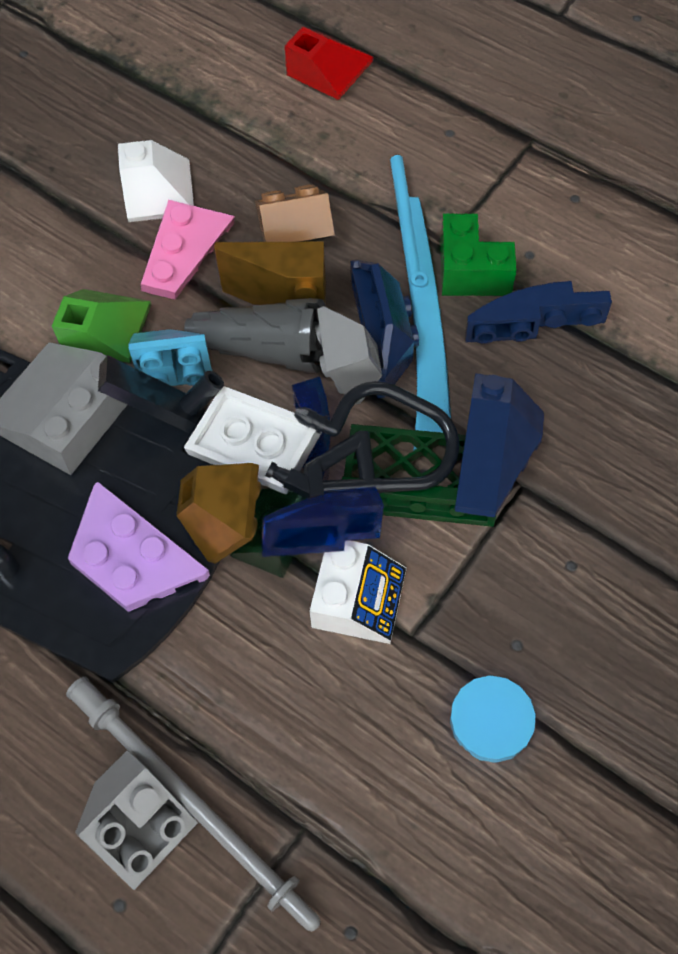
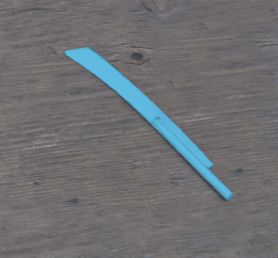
[390,155,451,451]

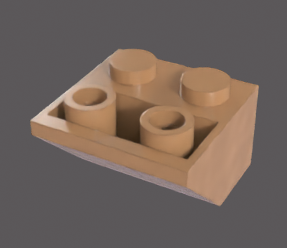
[255,184,335,242]

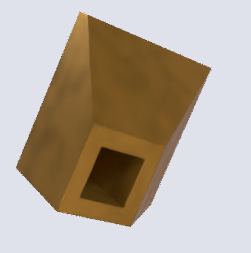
[176,463,261,564]

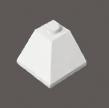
[118,140,194,222]

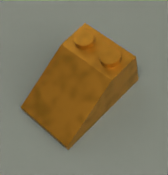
[214,241,326,305]

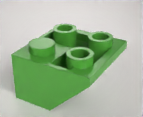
[52,289,151,363]

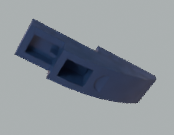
[465,281,612,344]

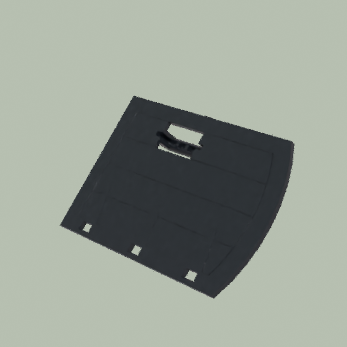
[0,349,220,683]

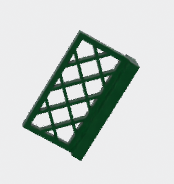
[340,424,496,527]

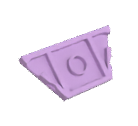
[68,482,210,612]

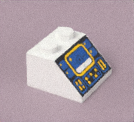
[310,536,406,644]

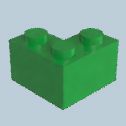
[440,214,516,296]

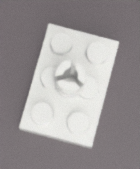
[184,386,322,494]

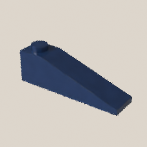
[455,373,544,518]

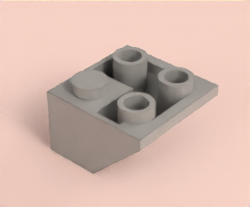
[315,306,382,405]
[75,751,198,890]

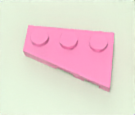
[141,200,235,300]

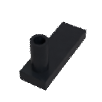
[98,355,224,434]

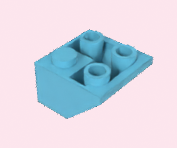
[129,329,213,386]

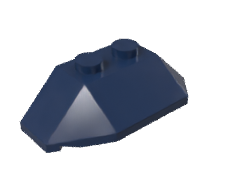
[350,260,419,399]

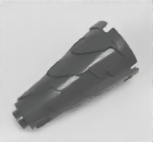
[184,298,326,373]

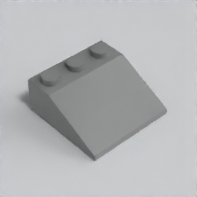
[0,342,127,475]

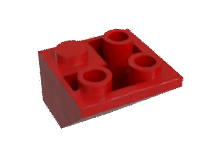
[285,26,373,100]

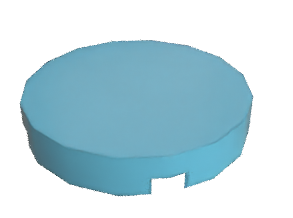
[450,675,536,763]

